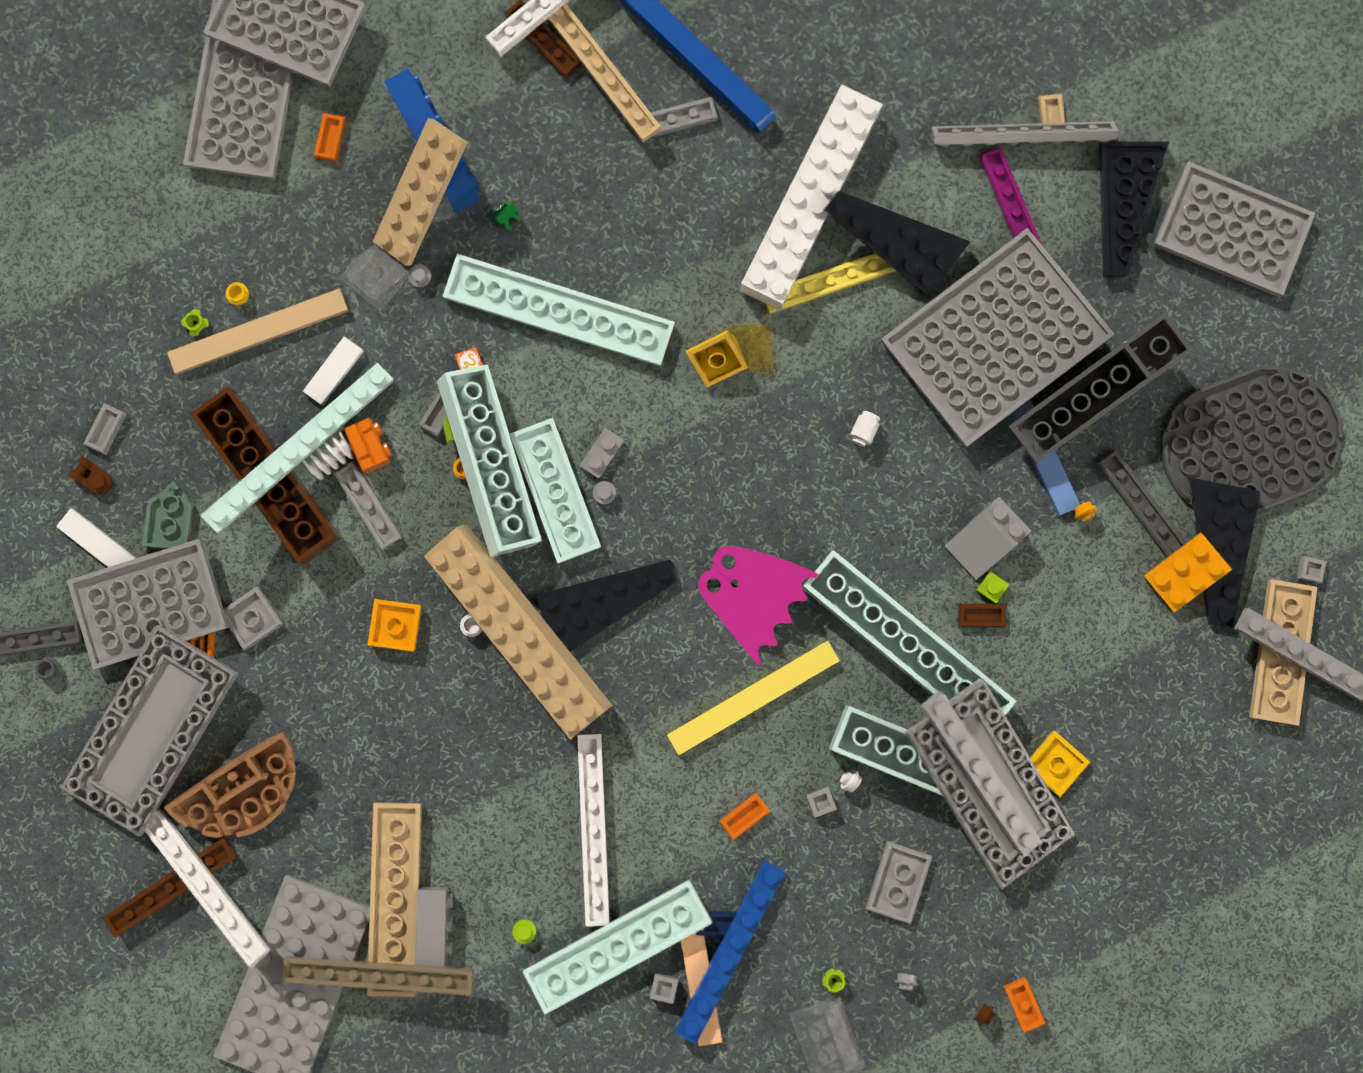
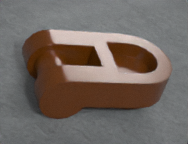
[68,456,113,494]

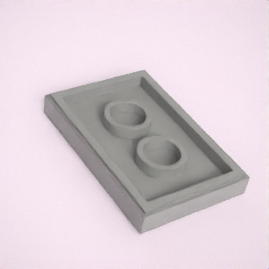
[865,841,933,925]

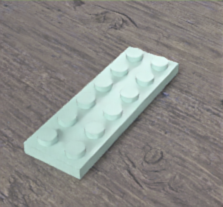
[510,418,602,564]

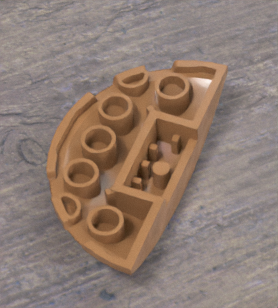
[164,731,296,838]

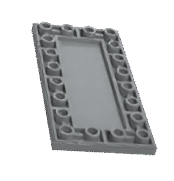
[61,625,239,837]
[905,678,1075,889]

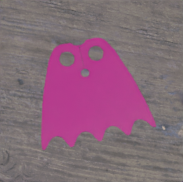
[698,546,819,666]

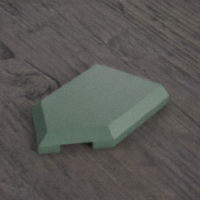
[141,481,195,550]

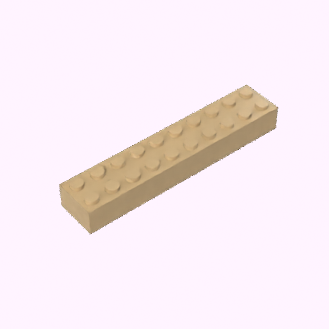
[424,524,613,739]

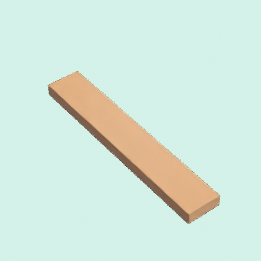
[681,928,722,1046]

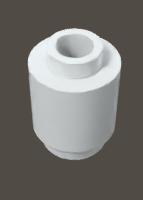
[850,411,880,447]

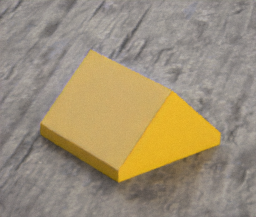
[686,331,748,387]

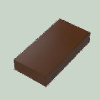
[958,604,1006,628]

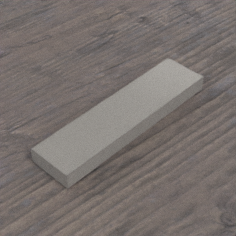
[334,461,403,551]

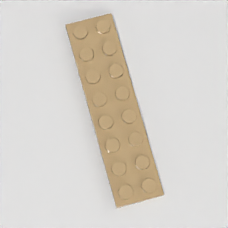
[367,802,422,997]

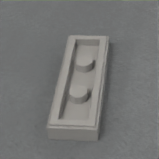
[651,97,718,137]

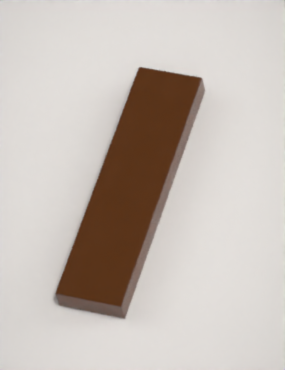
[504,0,582,79]

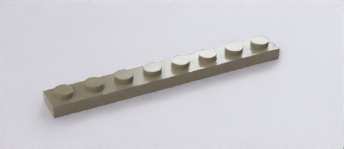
[282,956,474,995]

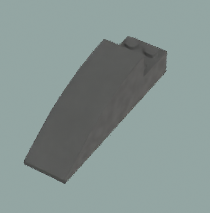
[1009,312,1194,463]

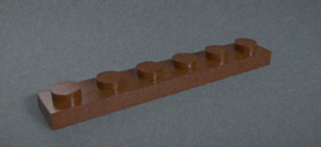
[103,837,238,938]

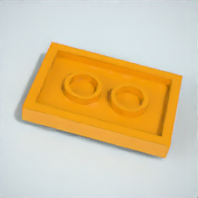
[1144,532,1232,612]

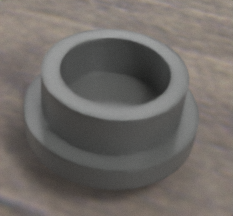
[35,657,60,680]

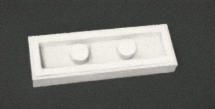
[303,337,364,406]

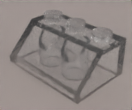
[789,997,866,1073]

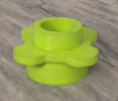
[181,309,209,337]

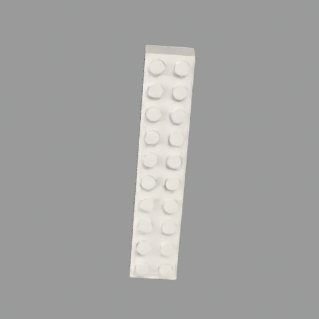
[740,84,882,311]

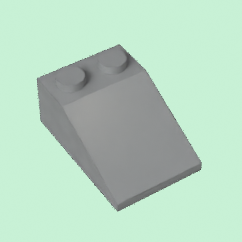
[944,497,1031,580]

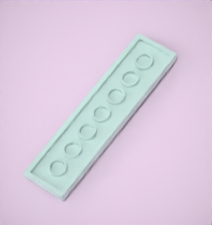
[522,879,712,1014]

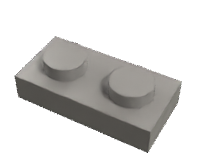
[579,428,624,479]

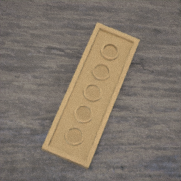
[373,118,468,265]
[1249,579,1317,726]

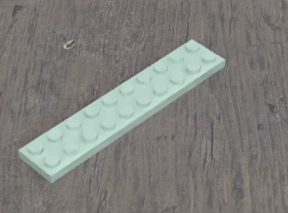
[443,254,675,367]

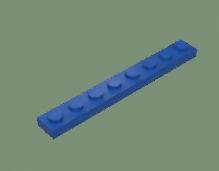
[674,860,786,1044]

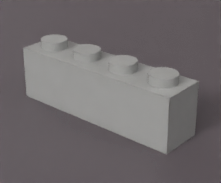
[416,887,453,967]

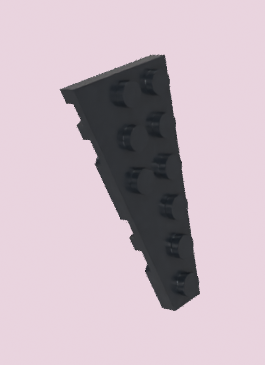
[1099,141,1170,277]
[823,191,971,296]
[1189,478,1260,628]
[536,559,677,652]

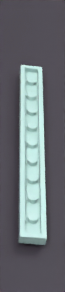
[200,363,394,534]

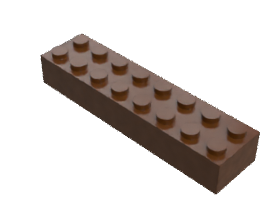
[190,386,342,565]

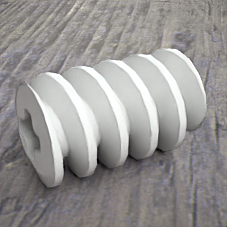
[303,432,354,480]

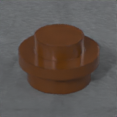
[974,1004,995,1027]

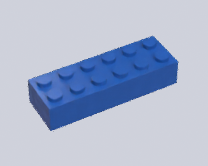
[384,68,480,213]

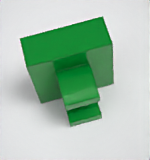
[490,201,521,230]

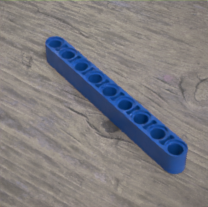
[619,0,776,133]

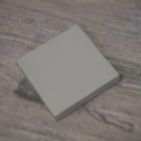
[224,586,284,651]

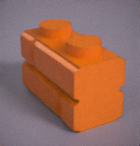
[344,418,392,473]

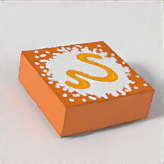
[455,347,483,370]

